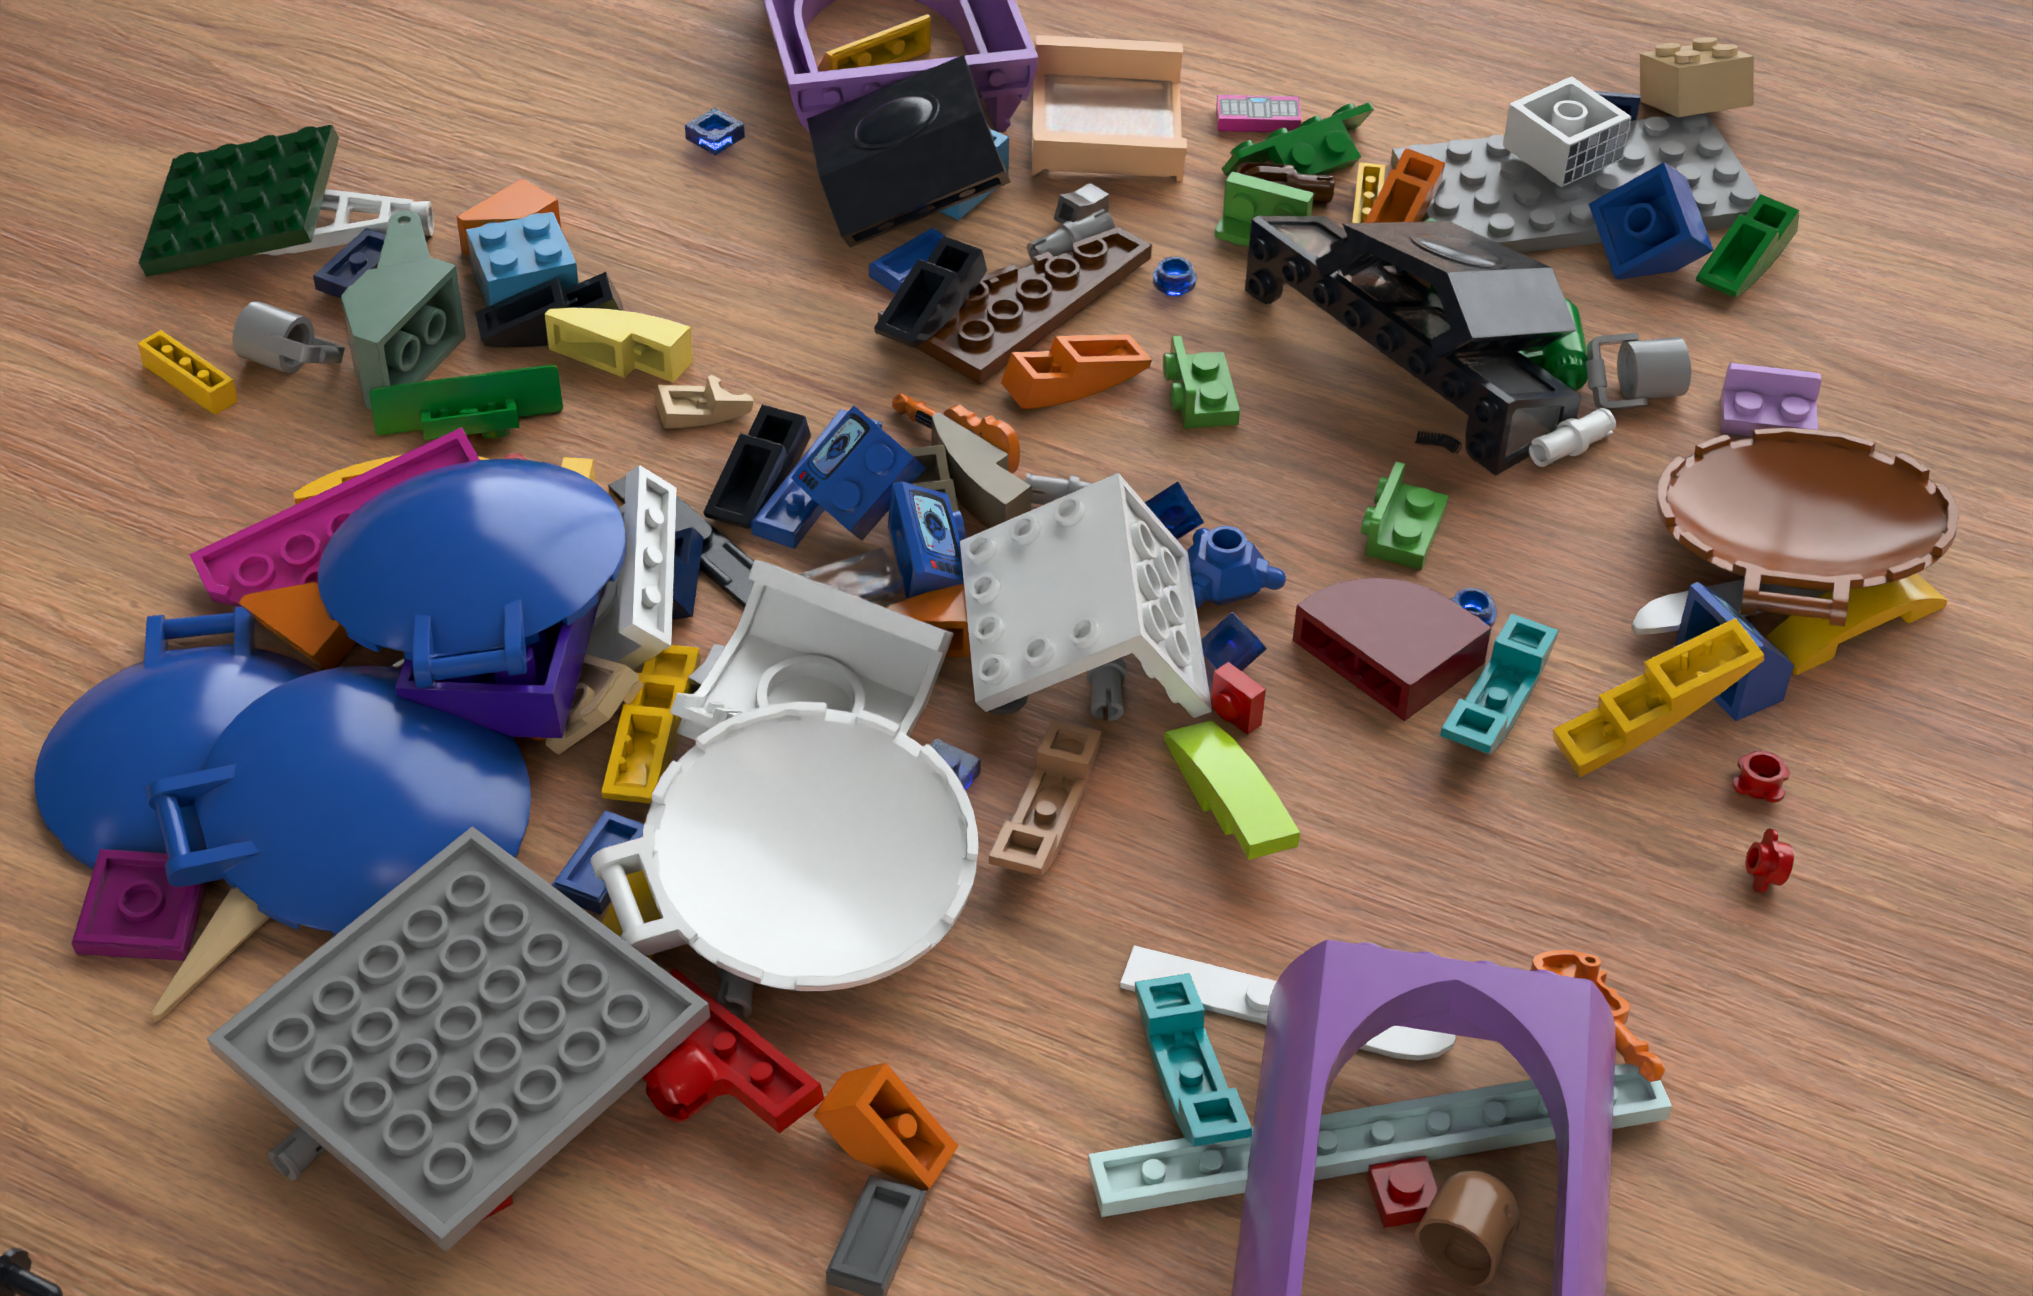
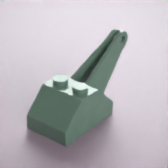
[341,211,466,410]

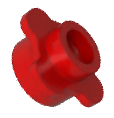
[1732,751,1790,803]
[1745,828,1794,893]

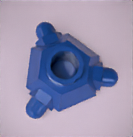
[1187,526,1286,610]

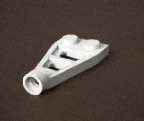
[253,189,434,256]

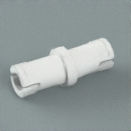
[1529,407,1616,467]

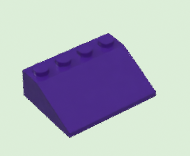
[395,590,602,738]

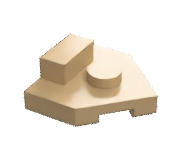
[545,654,644,755]

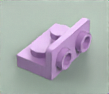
[1720,363,1821,437]

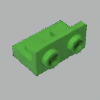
[1214,171,1314,247]
[1163,335,1240,428]
[1361,461,1449,570]

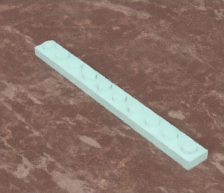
[1088,1063,1672,1217]

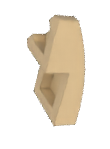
[654,374,754,429]

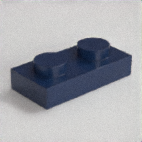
[313,228,386,299]

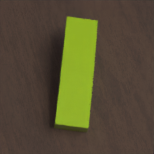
[1164,720,1300,860]

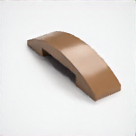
[989,720,1102,877]

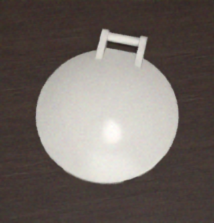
[591,702,979,991]

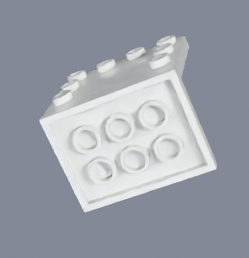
[960,473,1212,718]

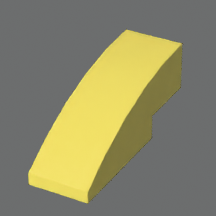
[545,308,693,383]

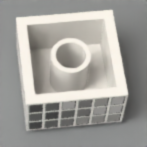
[1503,76,1631,187]

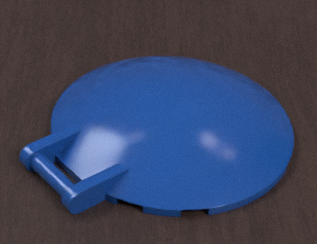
[318,459,627,689]
[35,607,318,882]
[146,665,531,937]

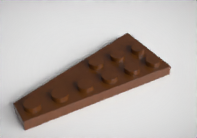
[878,227,1152,384]

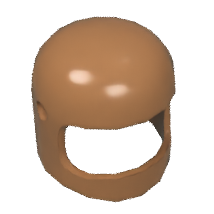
[1415,1171,1520,1289]

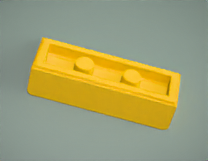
[817,14,931,72]

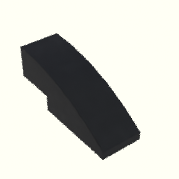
[874,235,987,348]
[475,272,624,348]
[703,404,811,529]

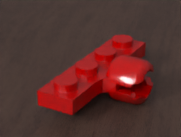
[642,968,824,1134]

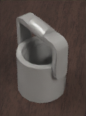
[232,301,345,374]
[1585,333,1691,411]

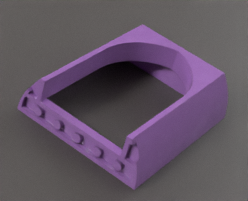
[762,0,1039,133]
[1231,939,1616,1296]

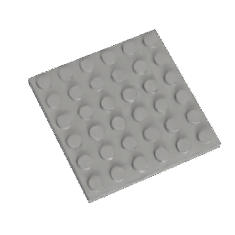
[207,826,711,1252]

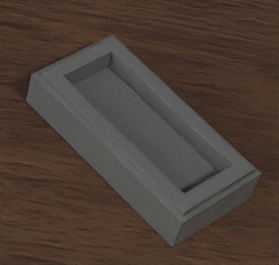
[826,1175,926,1296]

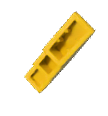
[1553,618,1764,778]
[601,645,701,804]

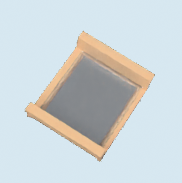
[1031,35,1187,182]

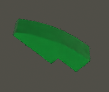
[1696,194,1799,298]

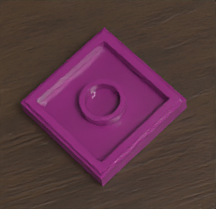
[71,849,208,961]

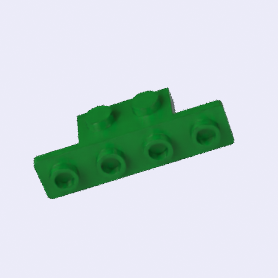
[1222,102,1374,176]
[369,364,563,441]

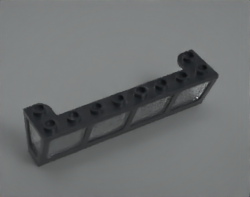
[1245,216,1581,476]

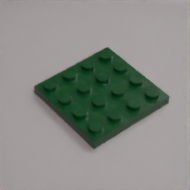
[139,124,339,277]

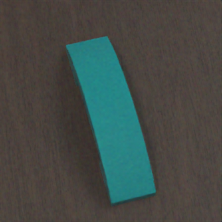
[1440,613,1559,754]
[1135,973,1252,1147]

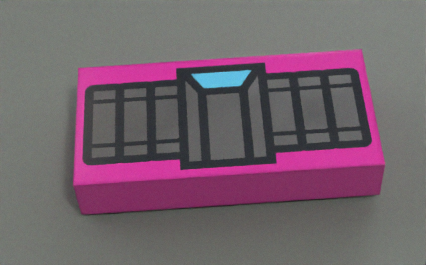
[1216,95,1301,132]

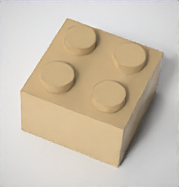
[1640,37,1754,118]

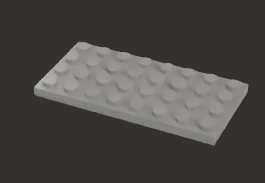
[1391,113,1761,253]

